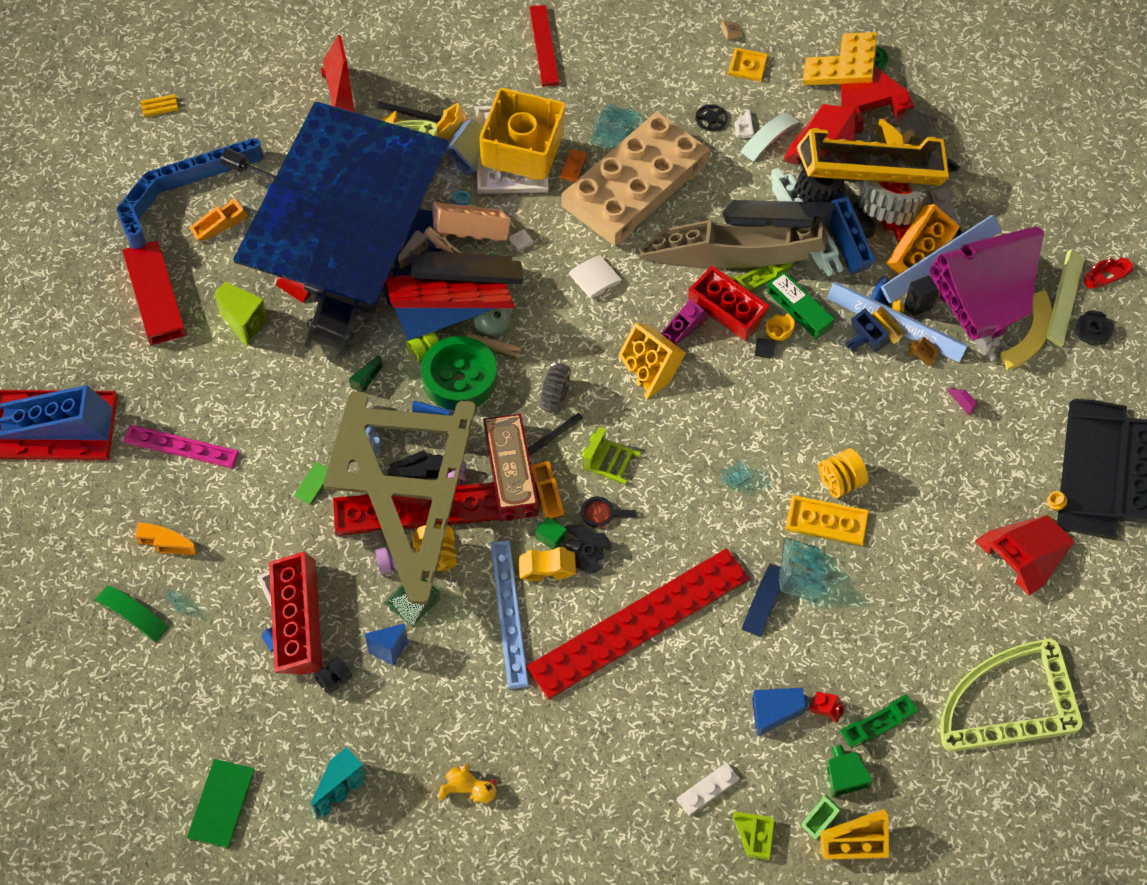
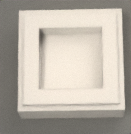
[509,229,534,251]

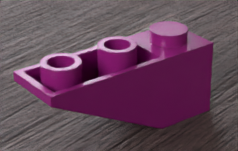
[660,299,709,345]

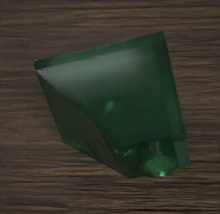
[383,578,440,627]

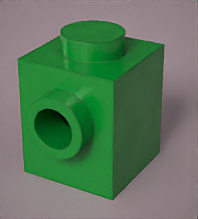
[535,517,566,550]

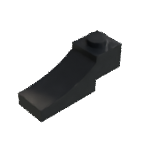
[387,455,443,480]

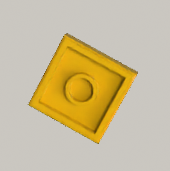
[728,48,768,82]

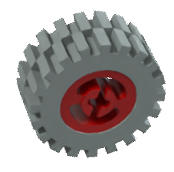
[858,180,926,225]

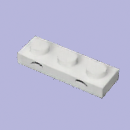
[677,762,740,816]

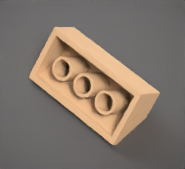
[432,202,511,242]

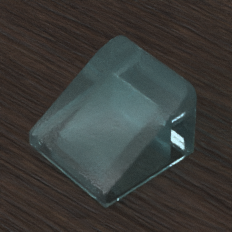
[165,589,190,613]

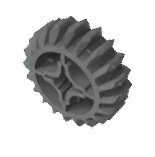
[540,362,571,414]

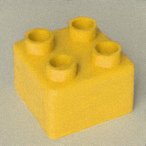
[479,88,565,180]

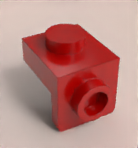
[809,692,845,723]

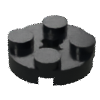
[1075,310,1114,345]

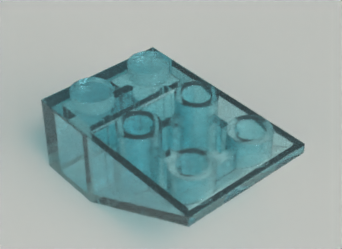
[590,104,639,148]
[779,537,827,603]

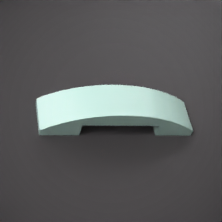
[741,113,800,162]

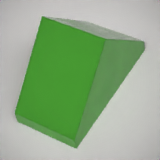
[801,795,842,840]

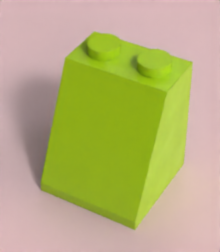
[215,281,267,346]

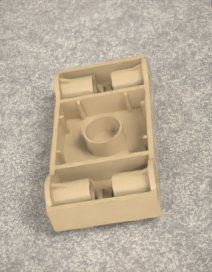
[562,111,710,246]

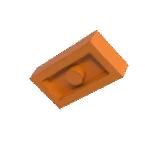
[561,148,587,182]

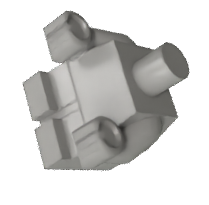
[975,335,1007,362]

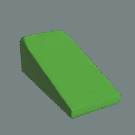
[294,462,328,505]

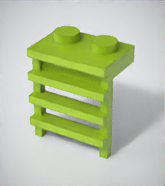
[581,427,641,485]

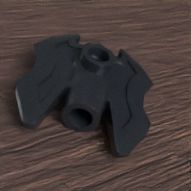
[564,524,611,574]

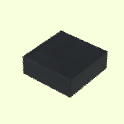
[755,338,775,358]

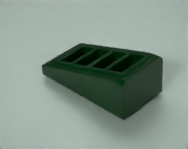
[349,355,383,392]

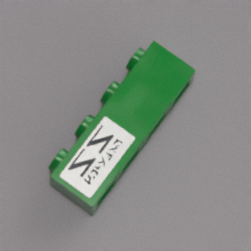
[767,272,834,340]

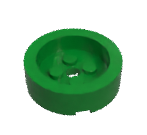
[421,336,497,411]

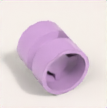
[375,547,397,575]

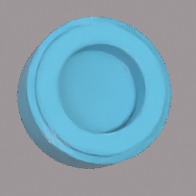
[453,190,471,206]

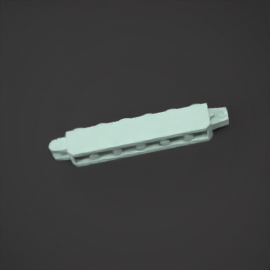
[771,168,843,276]

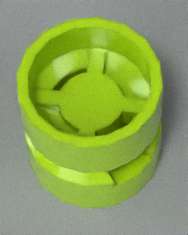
[406,332,439,362]

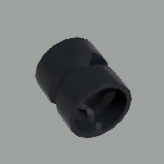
[313,656,352,695]

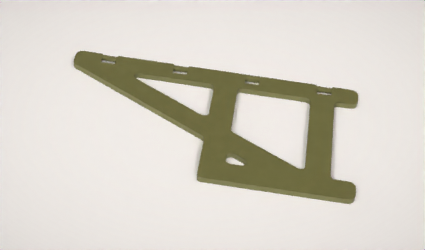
[323,392,476,604]

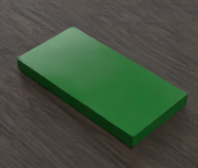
[187,759,255,849]

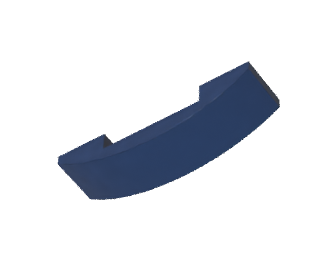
[741,563,788,637]

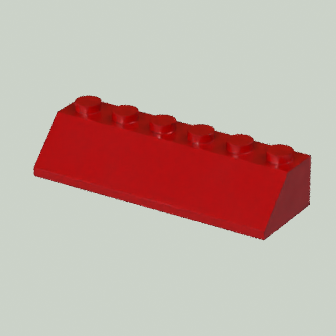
[269,551,323,675]

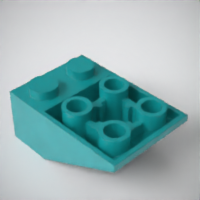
[310,747,366,819]

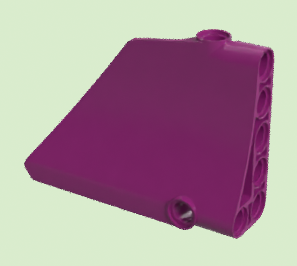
[930,226,1044,340]

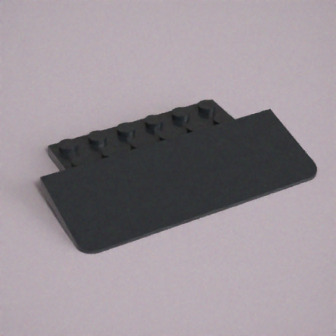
[1057,399,1147,540]

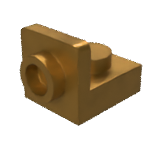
[906,337,940,366]

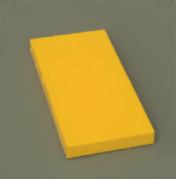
[785,495,869,546]

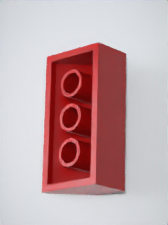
[688,265,770,341]

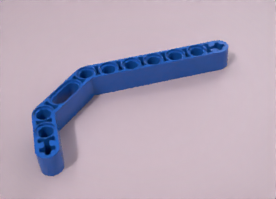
[117,138,264,249]

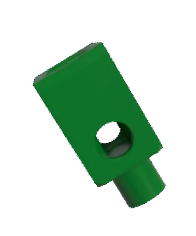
[826,745,872,798]

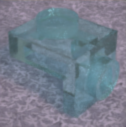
[719,460,753,489]

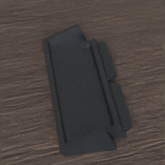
[722,200,836,229]
[410,251,523,284]

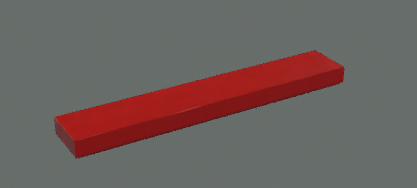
[529,5,559,87]

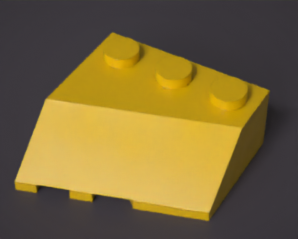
[619,323,686,399]

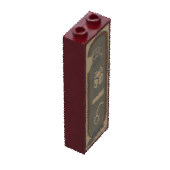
[483,414,539,521]

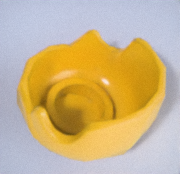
[766,313,795,341]

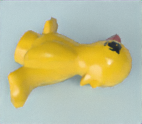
[439,763,497,803]

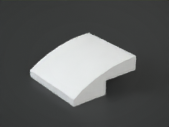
[569,255,622,298]

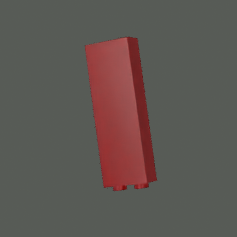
[122,240,186,346]

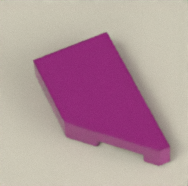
[947,387,977,415]

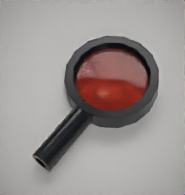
[581,496,636,528]

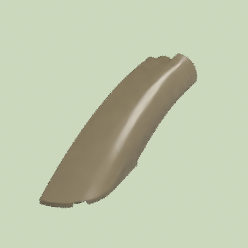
[640,218,828,268]

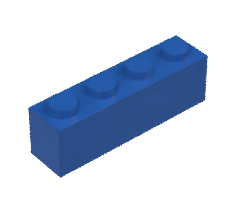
[830,197,876,274]

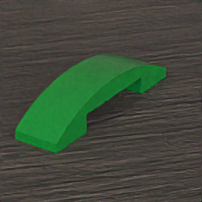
[94,585,169,643]
[839,694,919,748]

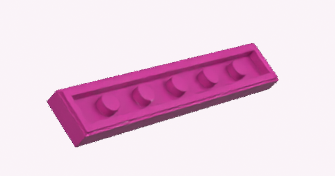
[123,424,239,469]

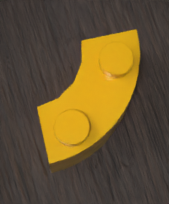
[435,103,469,152]
[519,547,576,581]

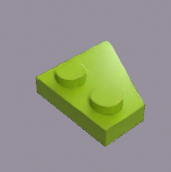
[733,811,774,861]

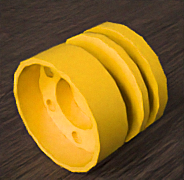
[818,448,868,498]
[413,524,457,572]

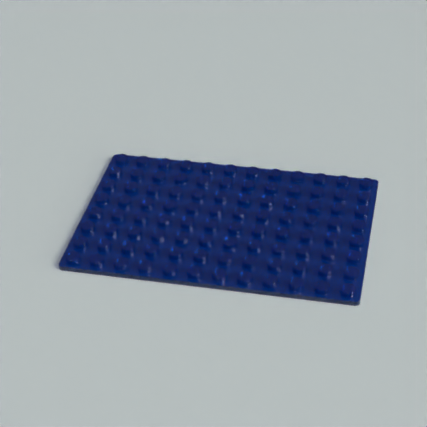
[233,102,449,305]

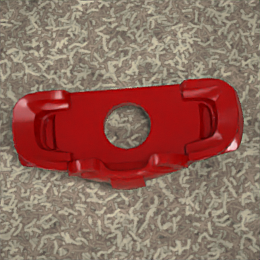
[1084,258,1133,289]

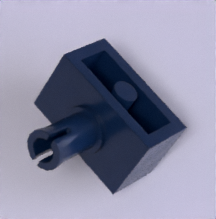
[845,308,890,353]

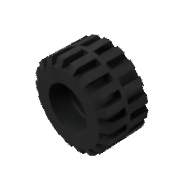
[795,161,845,203]

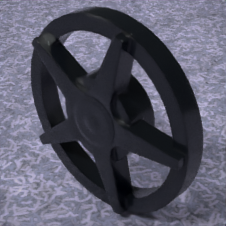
[695,104,728,131]

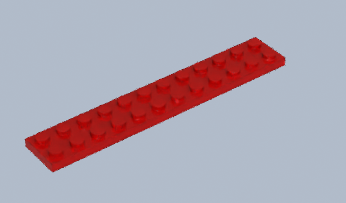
[526,548,749,700]

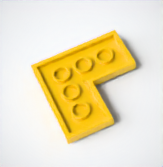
[803,32,877,85]

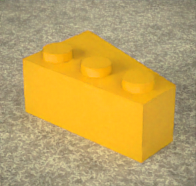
[820,809,889,859]

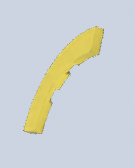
[1000,290,1052,370]

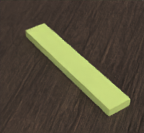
[1046,249,1085,346]

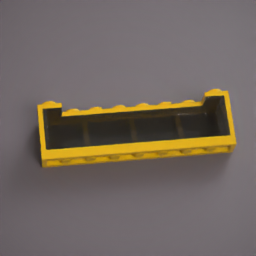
[797,128,949,185]

